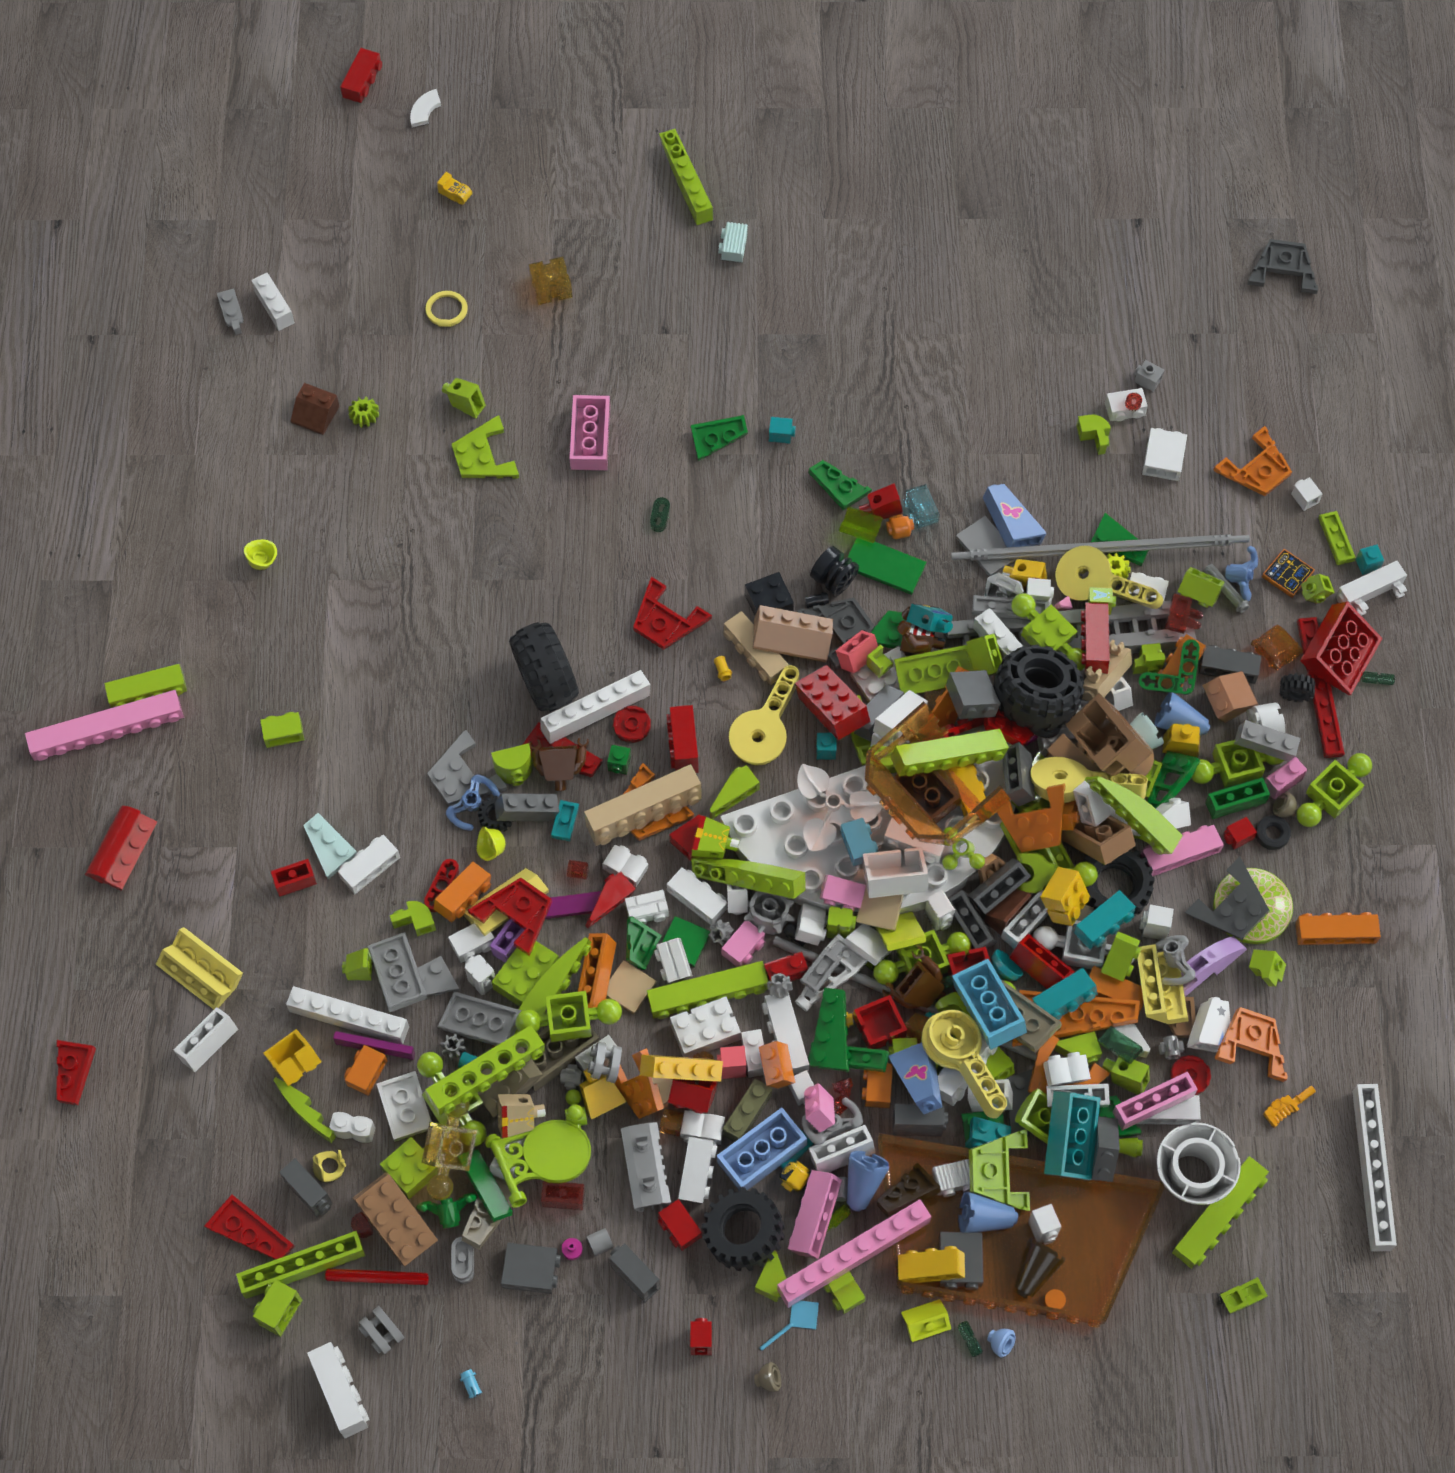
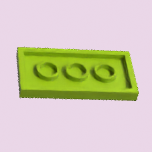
[894,645,973,694]

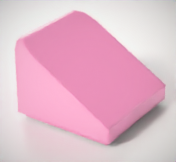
[1054,596,1073,611]

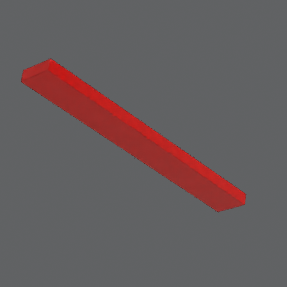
[1297,617,1345,758]

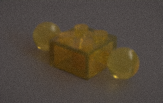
[422,1092,477,1201]

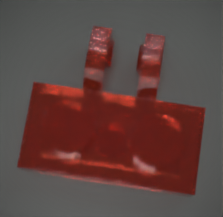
[1165,593,1203,634]

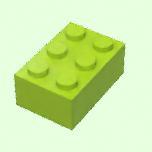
[492,941,559,1007]

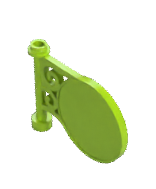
[485,1120,591,1208]

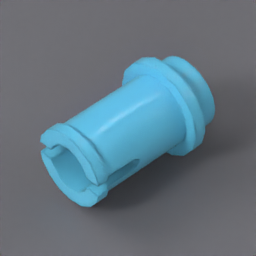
[460,1369,482,1399]

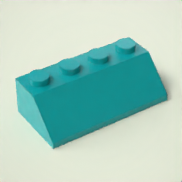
[1044,1091,1101,1180]

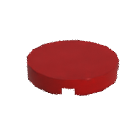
[613,706,651,743]
[1170,1055,1211,1095]

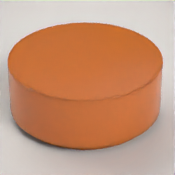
[1044,1289,1066,1312]

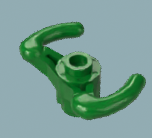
[416,1193,477,1228]

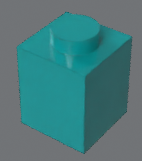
[769,417,796,444]
[1355,544,1384,575]
[816,733,837,760]

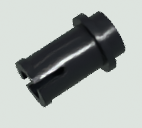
[805,591,829,608]
[784,923,806,947]

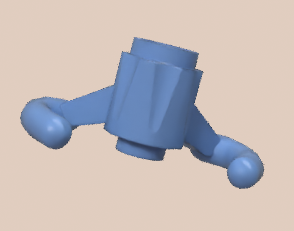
[1225,546,1258,602]
[446,774,500,831]

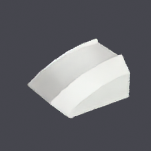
[984,573,1025,598]

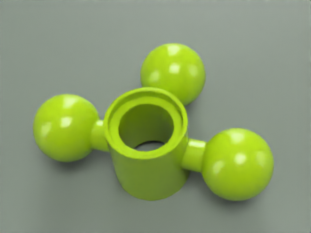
[942,827,985,870]
[565,1089,587,1135]

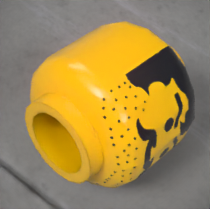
[780,1161,810,1192]

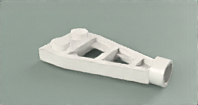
[795,934,868,1012]

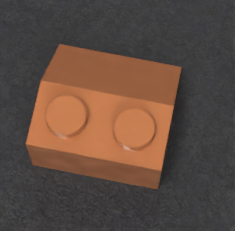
[1202,671,1258,723]

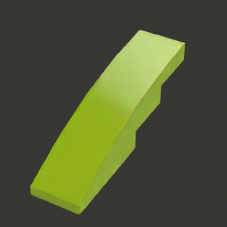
[274,1077,336,1143]

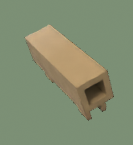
[1082,639,1132,701]

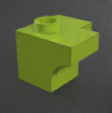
[1132,643,1165,674]
[1249,949,1286,987]

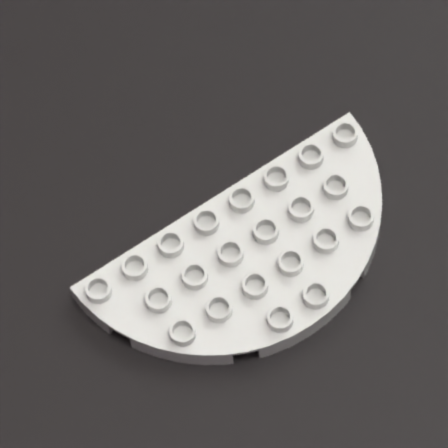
[720,725,1015,914]

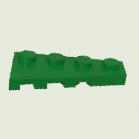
[809,988,849,1072]

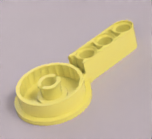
[1055,546,1163,609]
[729,665,799,765]
[1030,757,1148,803]
[921,1010,1007,1118]

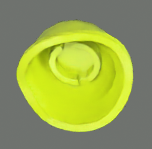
[244,539,277,570]
[477,827,506,861]

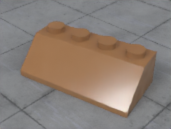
[753,605,833,662]

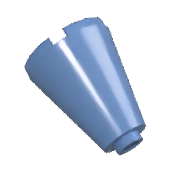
[1154,692,1210,737]
[847,1151,889,1212]
[958,1192,1018,1233]

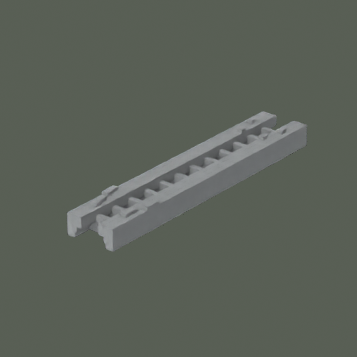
[945,599,1196,654]

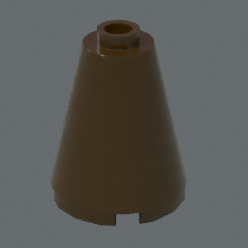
[1014,1238,1066,1299]

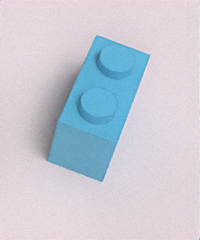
[840,818,878,866]

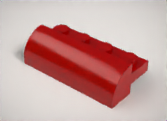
[85,806,157,891]

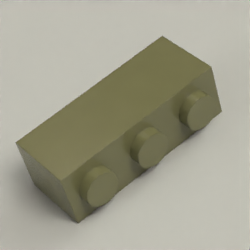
[723,1078,773,1142]

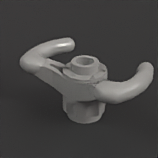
[1156,935,1196,986]
[802,1097,863,1145]

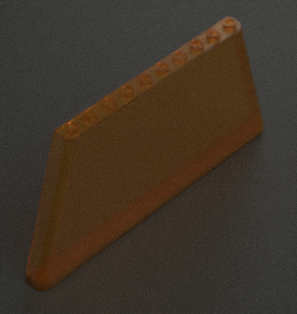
[877,1133,1164,1328]

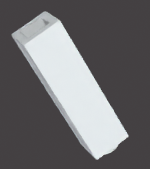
[1336,561,1407,616]

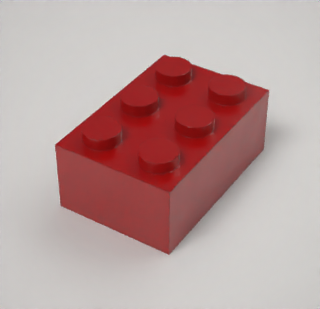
[666,705,699,773]

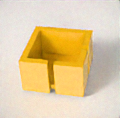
[1040,867,1090,926]
[263,1029,321,1086]

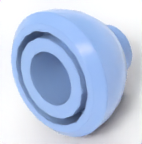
[987,1328,1016,1358]

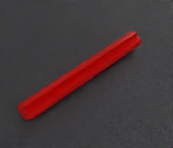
[325,1269,429,1285]

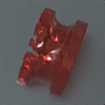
[1125,393,1142,411]

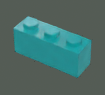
[1074,890,1136,950]
[1032,968,1097,1020]

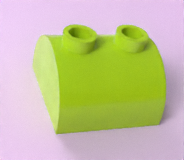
[491,743,533,786]
[1015,1088,1052,1144]

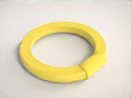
[425,291,468,327]

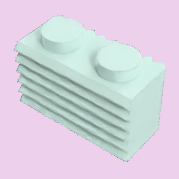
[718,222,748,262]

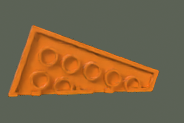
[1012,990,1140,1047]

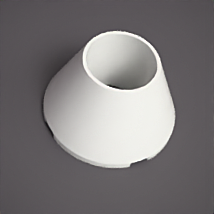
[1157,1123,1241,1205]

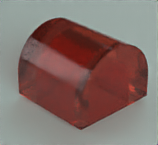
[567,860,589,880]
[351,1212,373,1238]

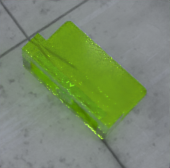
[839,506,883,543]

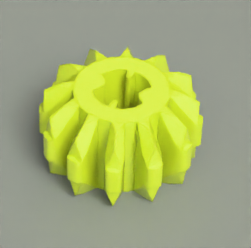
[1107,552,1131,584]

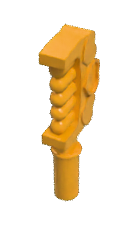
[1263,1086,1316,1128]

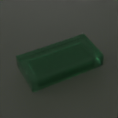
[1098,1026,1143,1064]

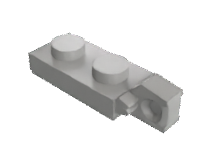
[217,289,244,335]
[800,941,845,994]

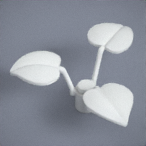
[797,764,885,851]

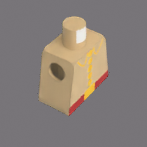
[498,1094,546,1138]

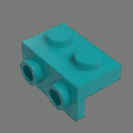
[965,1117,1011,1149]

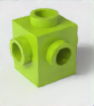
[1301,574,1335,604]

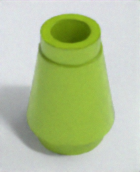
[1119,1137,1143,1158]

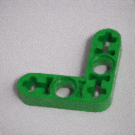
[1139,639,1200,695]

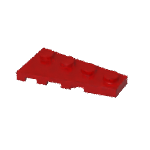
[921,718,984,742]
[522,722,603,777]

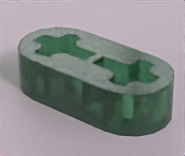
[650,497,670,532]

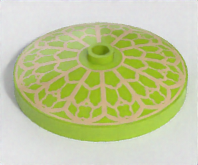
[1213,868,1293,944]

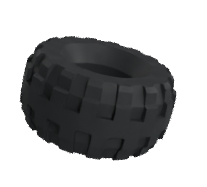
[509,622,579,712]
[993,645,1084,731]

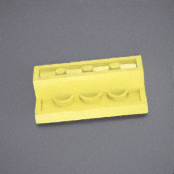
[464,868,549,936]
[156,927,243,1010]
[1137,944,1189,1024]

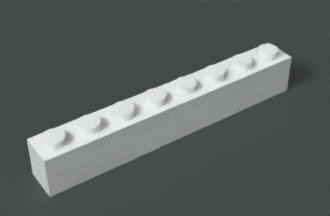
[1352,1084,1397,1251]

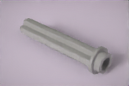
[1204,564,1250,613]

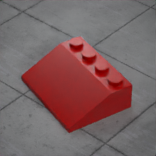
[1300,601,1383,695]

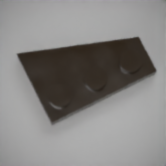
[877,1162,941,1218]

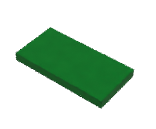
[848,535,927,595]

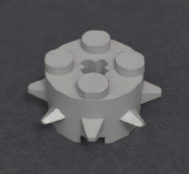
[744,891,795,935]

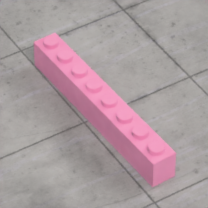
[25,690,184,761]
[777,1199,931,1308]

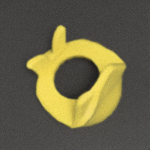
[313,1150,346,1183]

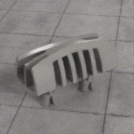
[621,1122,671,1212]

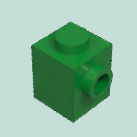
[607,745,631,775]

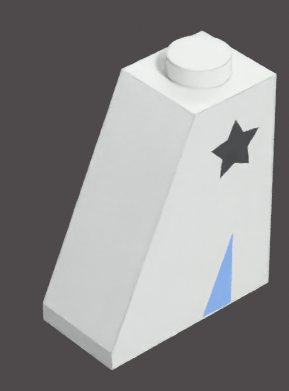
[1187,997,1230,1052]

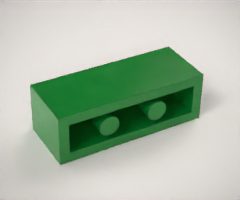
[1205,777,1270,820]

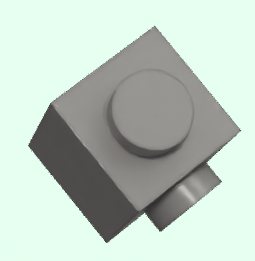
[1134,360,1165,392]

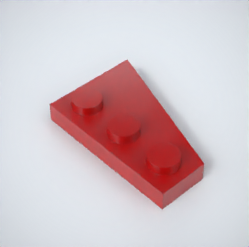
[57,1040,96,1105]

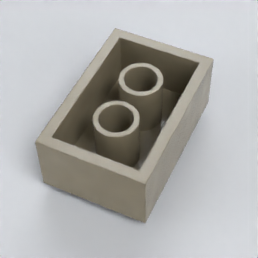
[472,1047,543,1117]

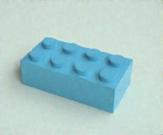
[952,959,1027,1050]

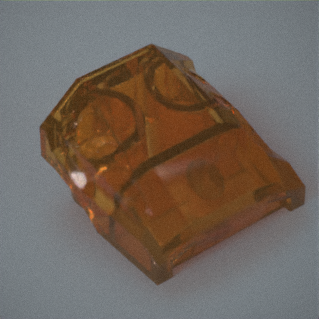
[1251,624,1303,671]

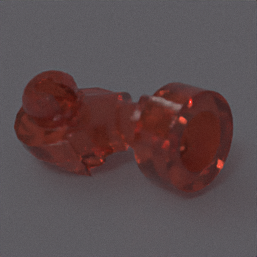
[832,1077,853,1116]

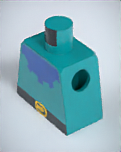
[906,603,953,633]

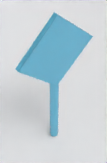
[760,1301,819,1350]

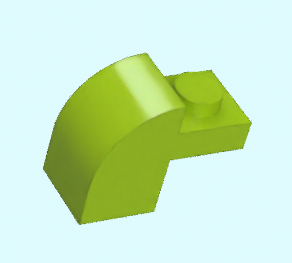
[1076,415,1111,455]
[390,901,436,937]

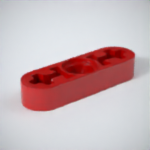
[424,859,459,912]

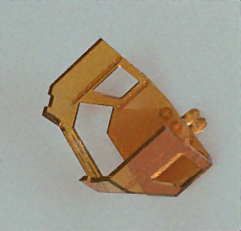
[865,701,1011,846]

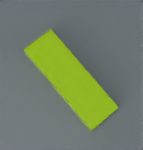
[1318,511,1356,565]

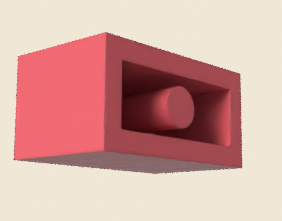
[835,630,878,673]
[716,1046,746,1079]

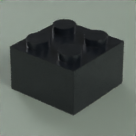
[744,572,794,616]

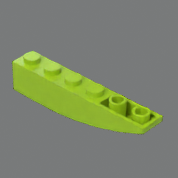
[659,129,713,225]
[1085,776,1183,855]
[691,857,806,899]
[514,937,592,1035]

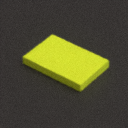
[876,911,926,951]

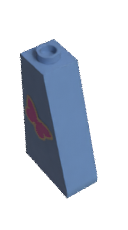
[983,484,1046,548]
[889,1042,942,1114]

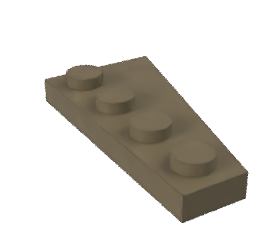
[462,1169,524,1250]

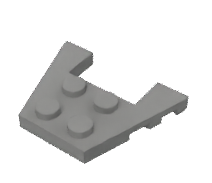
[427,730,507,806]

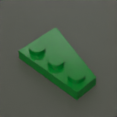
[690,415,748,461]
[808,460,872,510]
[1091,513,1149,566]

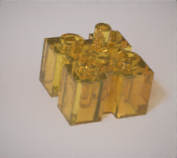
[529,257,573,305]

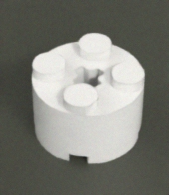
[1247,702,1285,733]

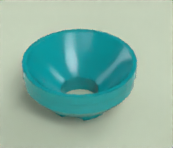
[991,949,1023,981]

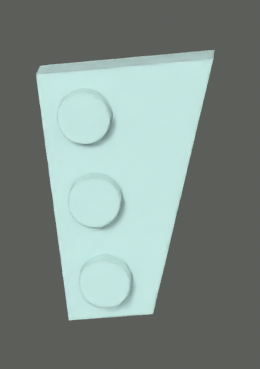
[303,813,357,879]

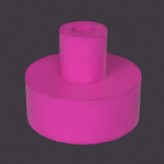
[562,1238,583,1260]

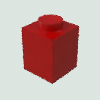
[1224,816,1257,850]

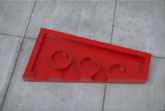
[204,1194,295,1260]

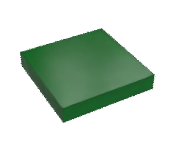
[662,916,711,968]

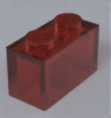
[541,1181,586,1210]

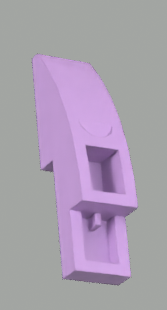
[1181,936,1247,997]

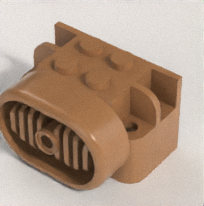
[1065,693,1154,776]

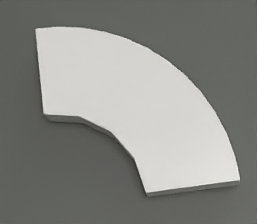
[410,89,441,128]

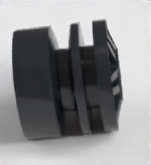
[810,546,859,596]

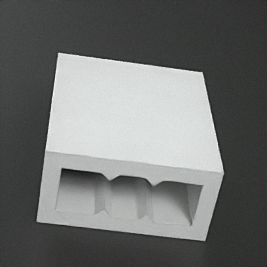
[1142,428,1187,481]

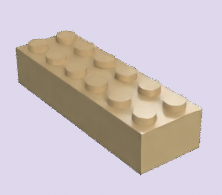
[584,764,702,846]

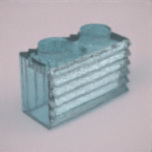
[903,484,940,529]

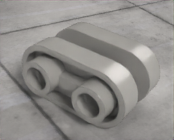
[588,1041,622,1083]
[451,1237,474,1284]
[358,1305,405,1354]

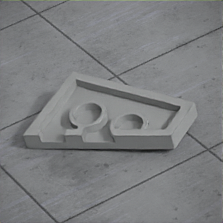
[418,956,460,996]

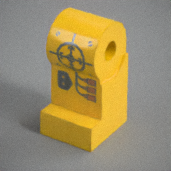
[437,172,472,205]

